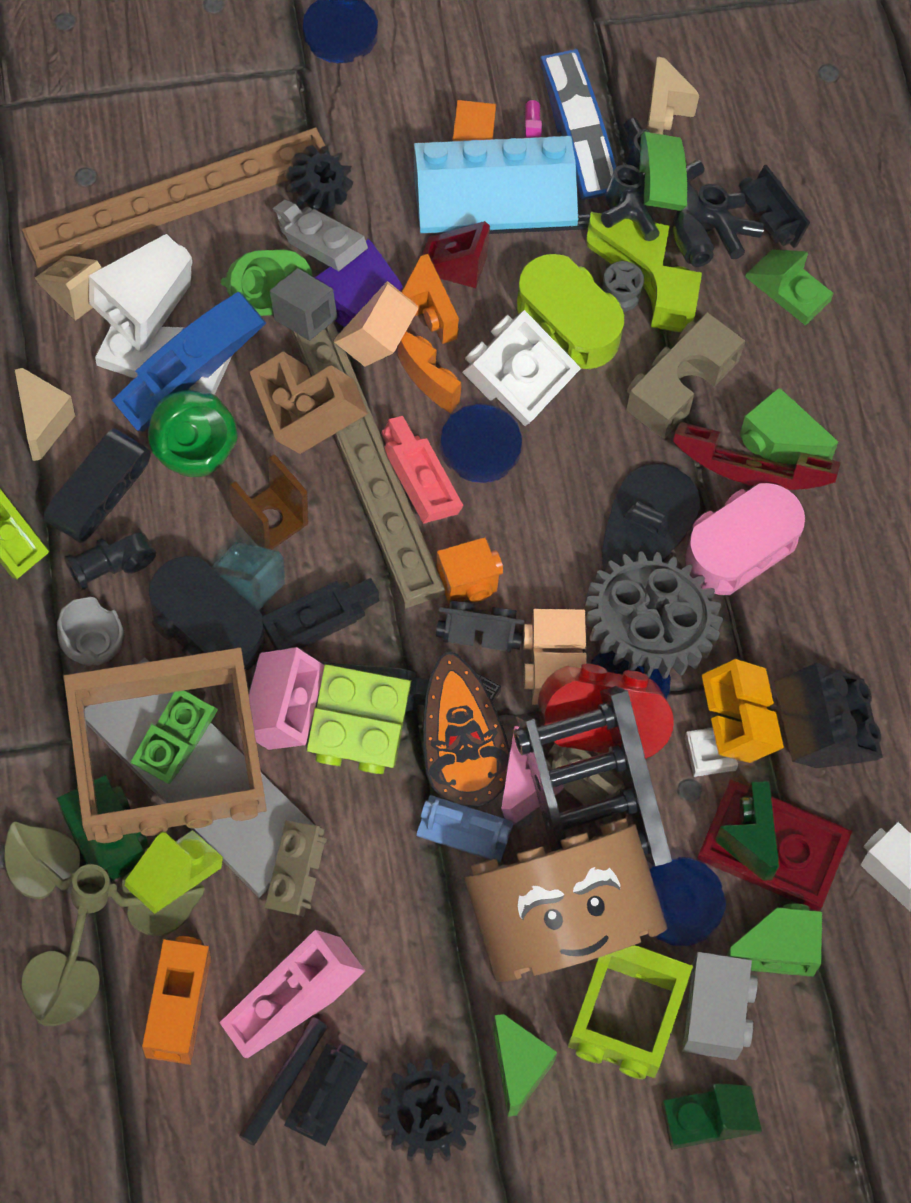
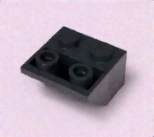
[774,663,883,768]

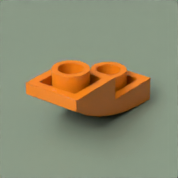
[398,331,462,414]

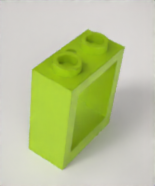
[568,945,693,1079]

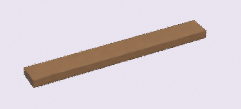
[22,127,325,268]

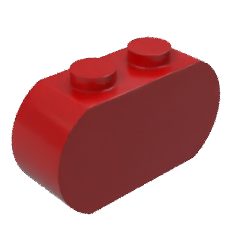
[538,664,674,759]

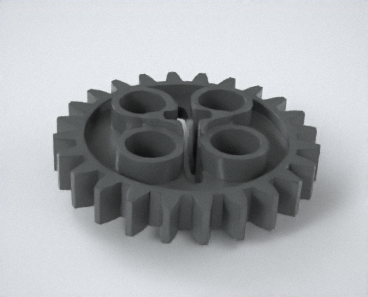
[583,551,723,679]

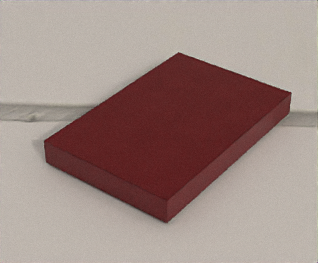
[697,779,852,912]

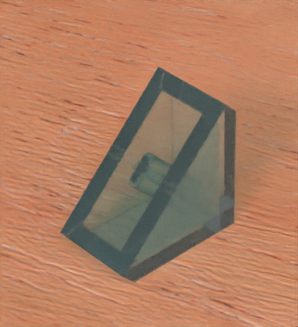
[211,542,285,610]

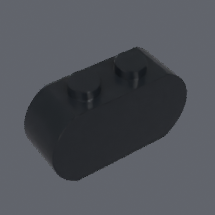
[149,556,264,672]

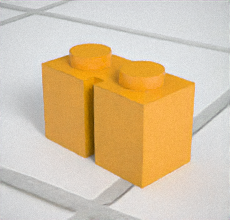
[702,659,784,763]

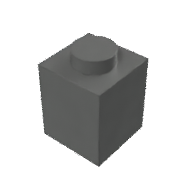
[270,268,337,341]

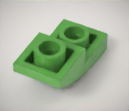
[640,132,687,211]
[130,690,218,784]

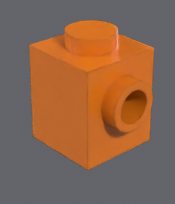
[436,537,503,603]

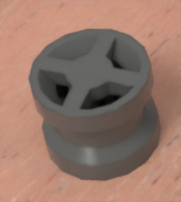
[602,261,644,312]

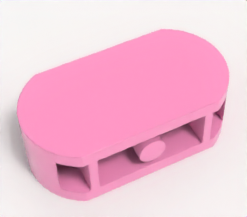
[685,483,805,595]

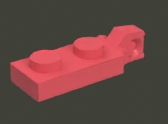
[381,416,464,524]

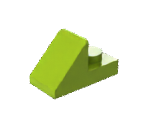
[0,489,49,579]
[124,830,223,914]

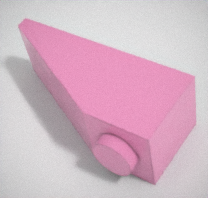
[219,930,365,1058]

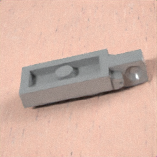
[273,199,368,271]

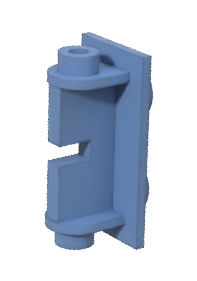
[416,795,514,863]

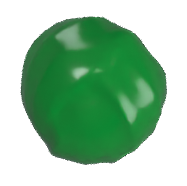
[148,390,238,477]

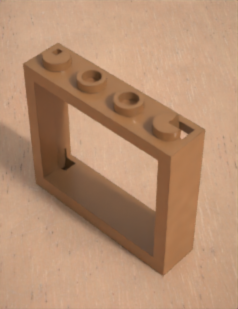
[64,648,267,843]

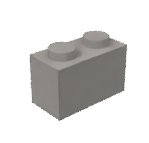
[682,952,758,1060]

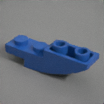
[112,292,266,432]

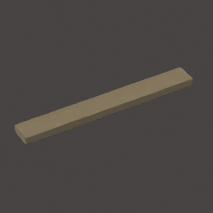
[292,322,445,609]

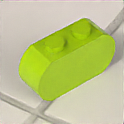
[517,254,624,369]

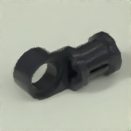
[64,533,157,590]

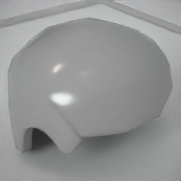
[57,597,124,666]

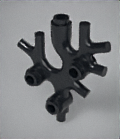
[601,118,763,267]

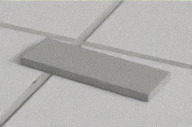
[85,658,324,898]

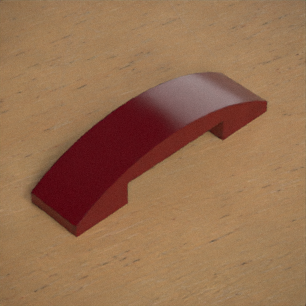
[673,422,841,490]

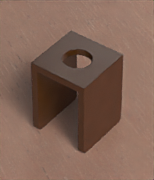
[229,454,308,555]

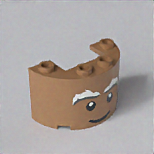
[464,818,667,982]

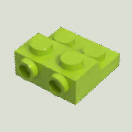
[307,664,412,774]

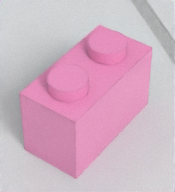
[239,647,325,750]

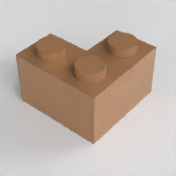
[250,352,368,454]

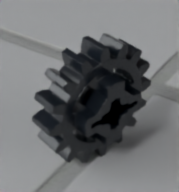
[378,1059,479,1165]

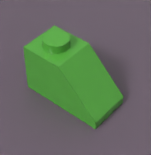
[739,388,838,464]
[727,904,822,977]

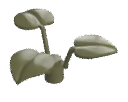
[4,822,205,1026]

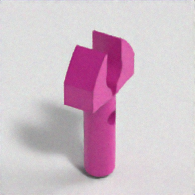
[524,100,542,138]

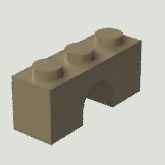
[626,312,745,439]

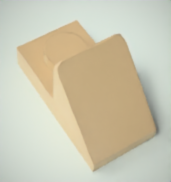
[647,57,699,135]

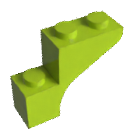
[586,212,702,332]

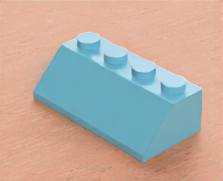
[414,136,578,233]

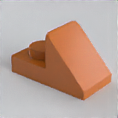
[402,254,459,344]

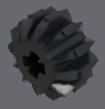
[284,144,354,213]

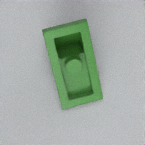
[746,249,833,325]

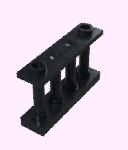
[514,686,672,867]

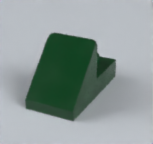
[715,781,779,881]
[661,1084,762,1150]

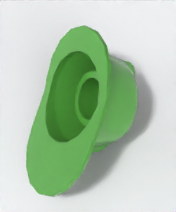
[221,250,313,316]

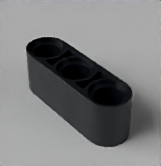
[44,428,151,543]

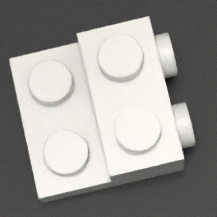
[462,310,581,426]

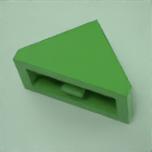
[492,1014,557,1117]

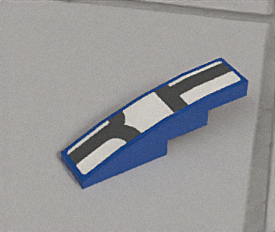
[539,49,616,201]

